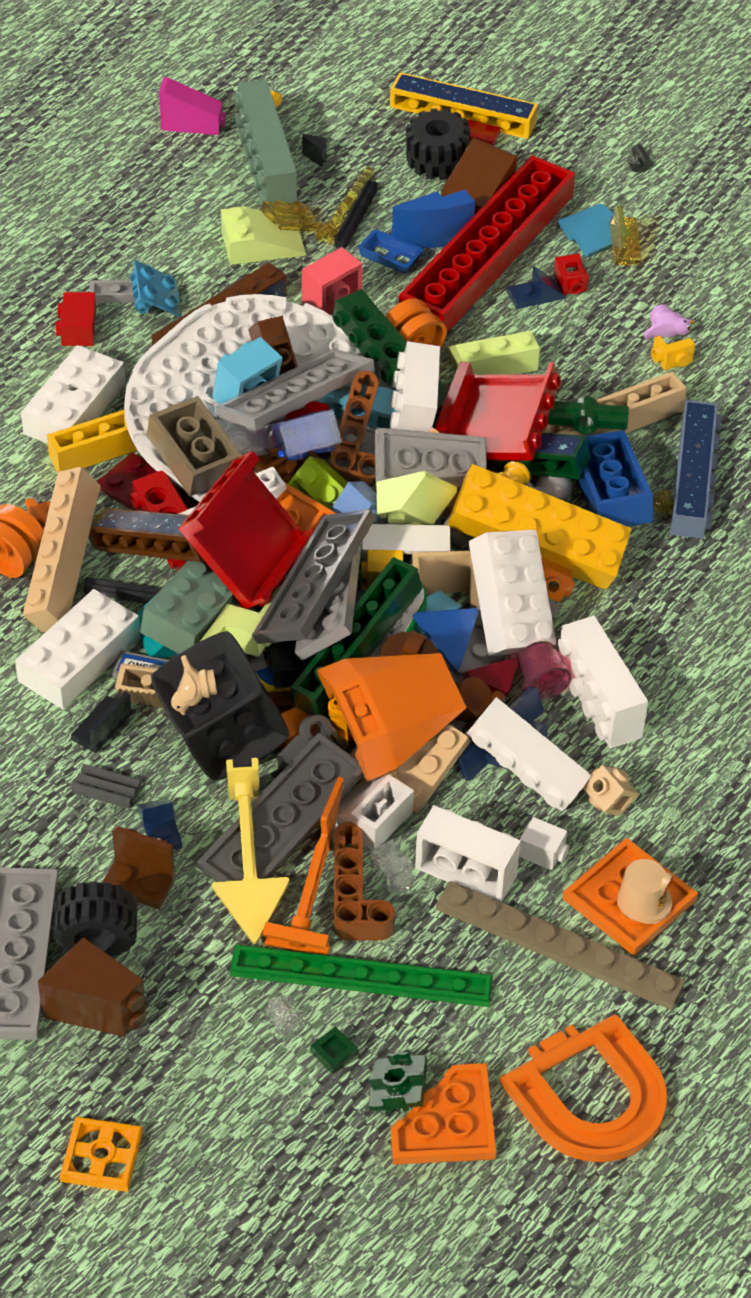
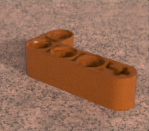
[330,370,378,487]
[334,822,395,941]

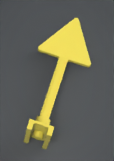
[212,758,289,944]

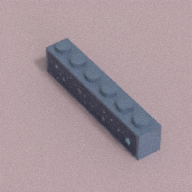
[670,400,722,539]

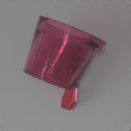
[510,641,572,700]

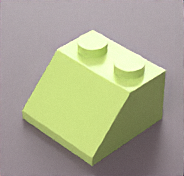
[377,471,457,525]

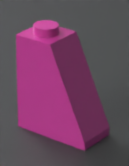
[159,77,227,135]

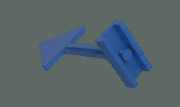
[413,608,478,672]

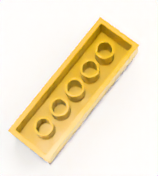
[447,464,632,589]

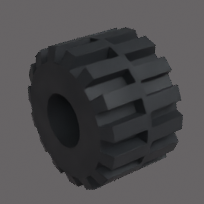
[406,108,470,180]

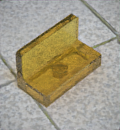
[609,206,642,265]

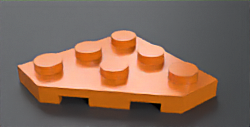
[390,1063,496,1165]

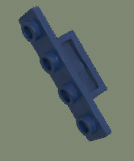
[457,687,548,781]

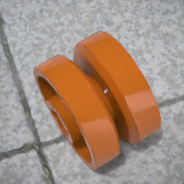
[385,298,447,349]
[0,504,44,578]

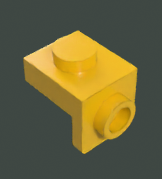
[651,336,695,371]

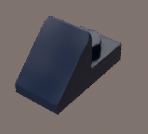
[507,267,565,310]
[136,798,182,850]

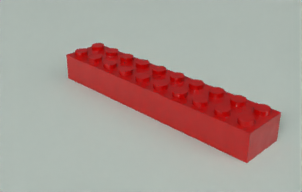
[399,155,575,333]

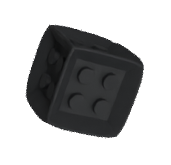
[151,631,289,781]

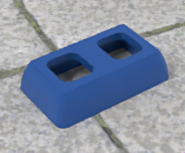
[358,229,423,274]

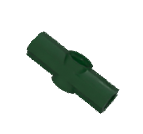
[548,397,629,434]

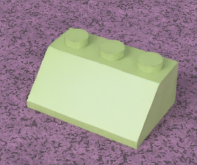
[446,331,540,375]

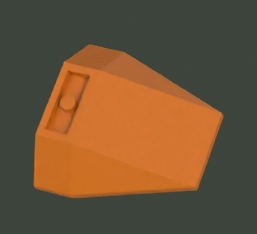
[317,653,467,782]

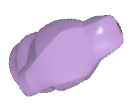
[643,305,693,340]

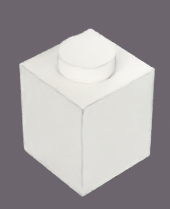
[519,817,569,870]

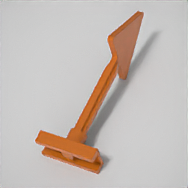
[262,777,345,955]

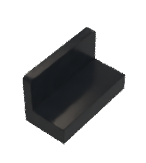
[71,691,132,753]

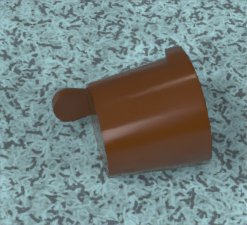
[449,677,505,730]

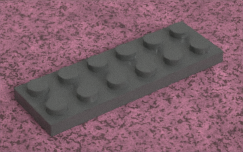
[252,509,376,644]
[197,732,364,882]

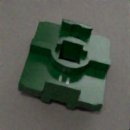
[368,1052,428,1113]

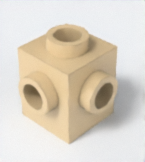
[583,765,639,816]

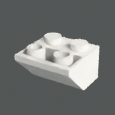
[335,775,414,852]

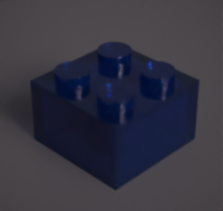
[270,409,342,461]

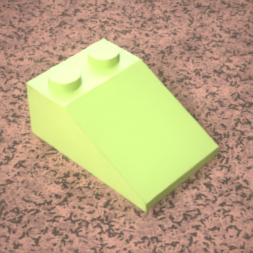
[221,207,306,265]

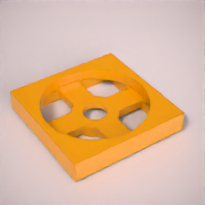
[60,1116,143,1192]

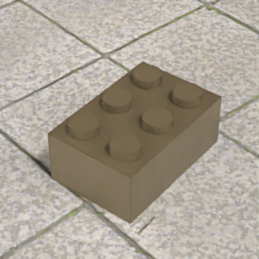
[147,396,242,497]

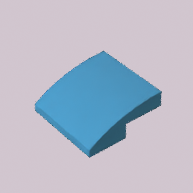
[558,203,631,257]

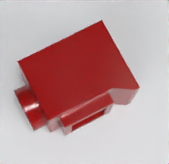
[553,253,589,295]

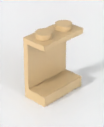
[410,551,480,608]

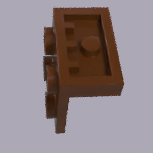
[102,826,176,910]

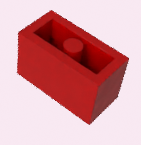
[56,292,97,346]

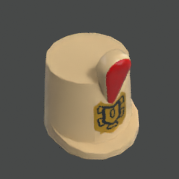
[617,859,673,924]

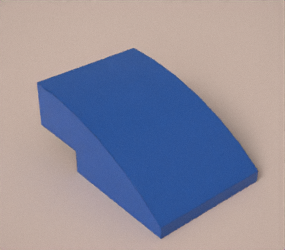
[392,189,475,249]

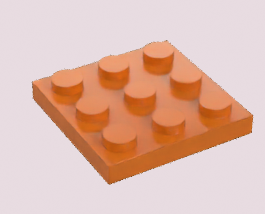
[562,838,698,956]

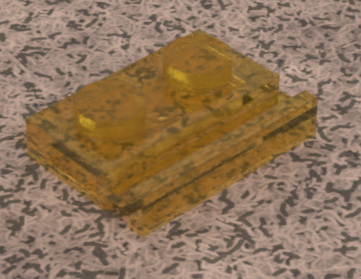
[260,200,321,232]

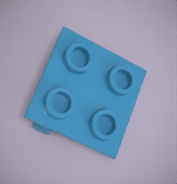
[130,260,182,317]

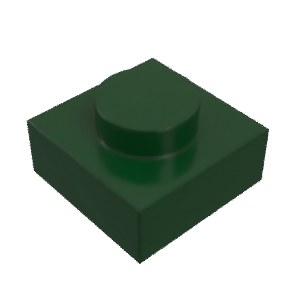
[310,1026,358,1074]

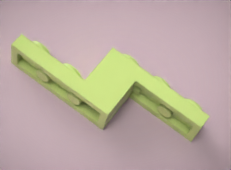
[201,576,287,657]

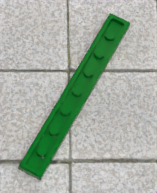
[230,944,493,1007]

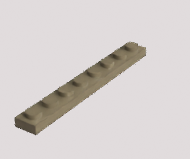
[436,881,685,1010]

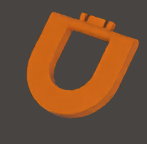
[499,1014,667,1162]

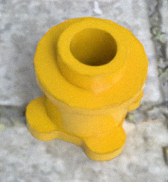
[498,462,531,485]

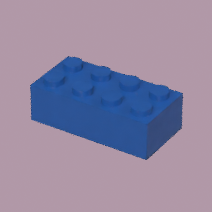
[577,430,653,526]

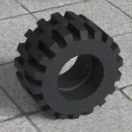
[54,881,138,957]

